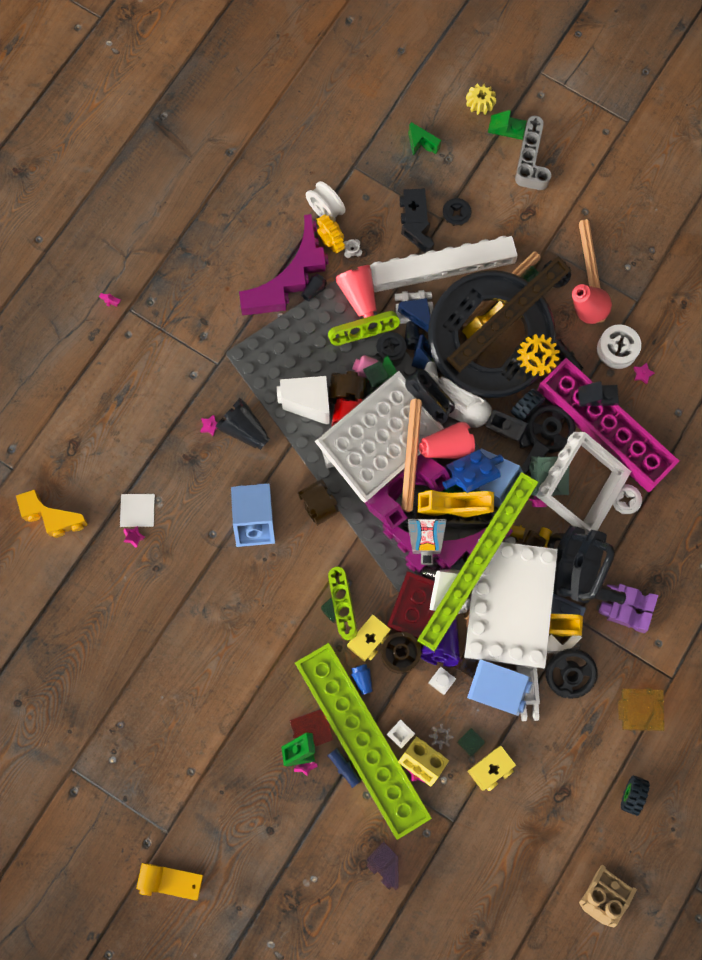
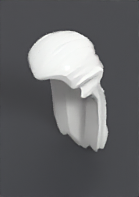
[437,377,492,428]

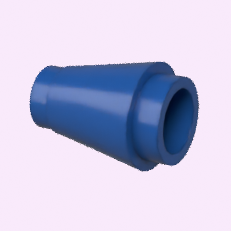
[351,664,373,695]

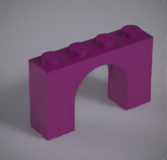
[364,454,450,530]

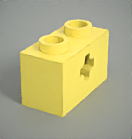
[347,614,391,662]
[468,746,516,791]

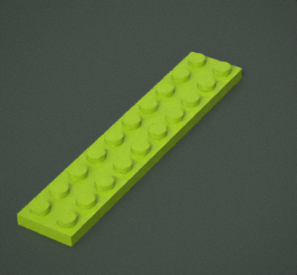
[295,643,432,840]

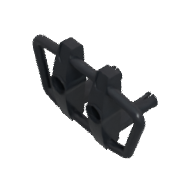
[547,525,626,605]

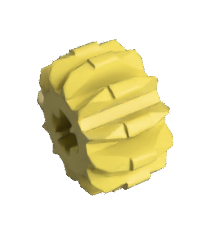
[466,83,496,115]

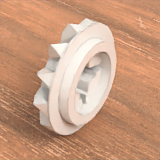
[613,484,642,514]

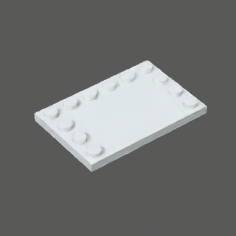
[315,371,444,502]
[464,539,558,669]

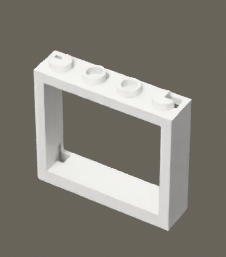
[536,432,631,535]

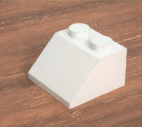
[430,569,471,614]

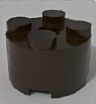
[328,371,368,405]
[298,479,339,526]
[381,632,421,674]

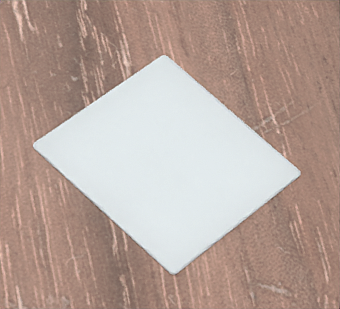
[120,494,155,527]

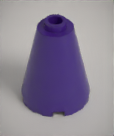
[421,616,460,667]

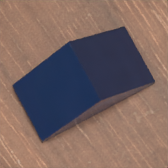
[398,298,430,332]
[411,335,440,373]

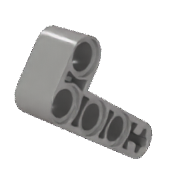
[515,116,551,190]

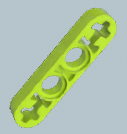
[328,311,400,346]
[328,567,358,640]

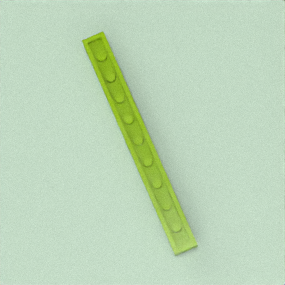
[417,472,538,652]

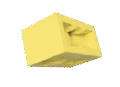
[398,736,449,786]

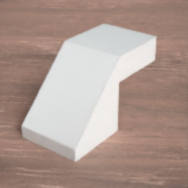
[547,634,582,653]

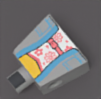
[408,519,446,565]

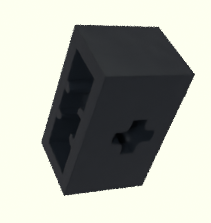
[399,188,428,224]

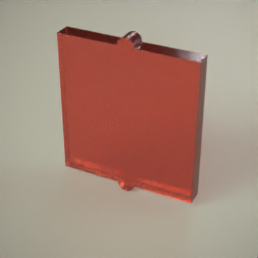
[290,709,333,747]

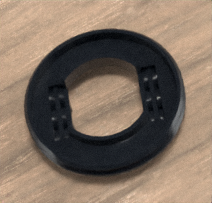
[428,270,556,398]

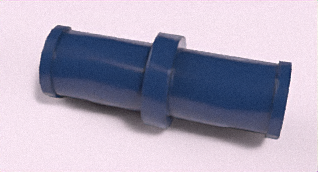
[327,748,362,788]

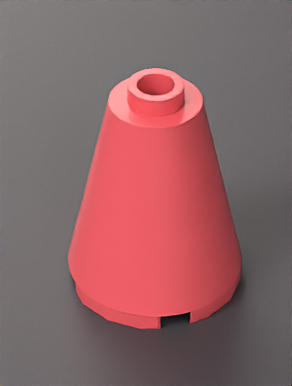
[335,265,377,318]
[572,284,612,324]
[418,422,475,460]

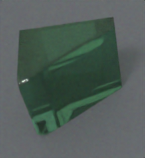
[321,598,336,624]

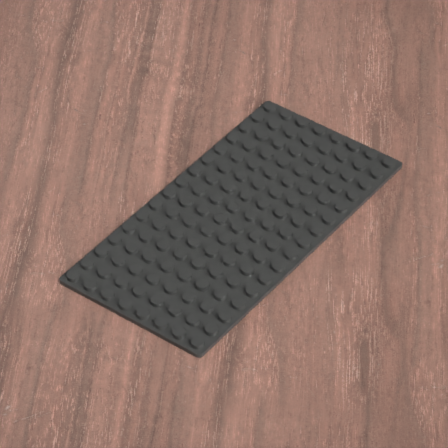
[226,280,499,592]

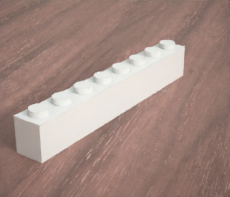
[370,236,518,292]

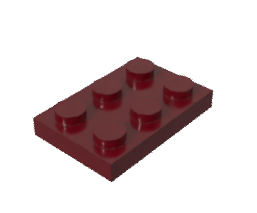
[387,571,435,639]

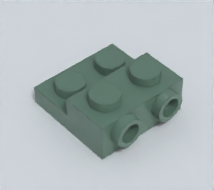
[529,456,569,496]

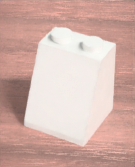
[277,376,329,424]

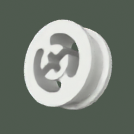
[306,181,346,222]
[597,325,641,369]

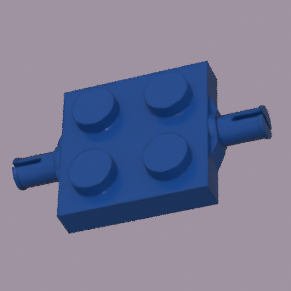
[442,450,504,493]

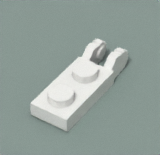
[516,665,540,721]

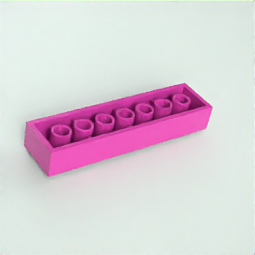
[537,358,679,493]

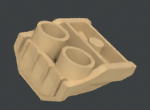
[579,865,637,928]

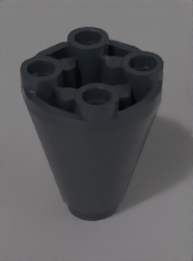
[215,398,270,450]

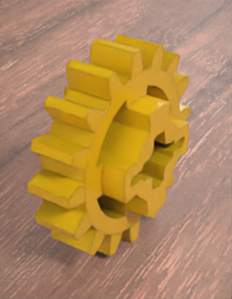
[317,214,345,253]
[517,334,560,376]

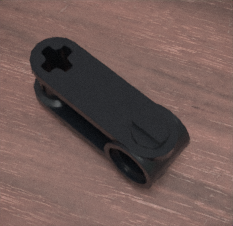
[405,370,455,423]

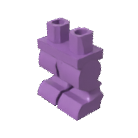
[598,584,658,633]

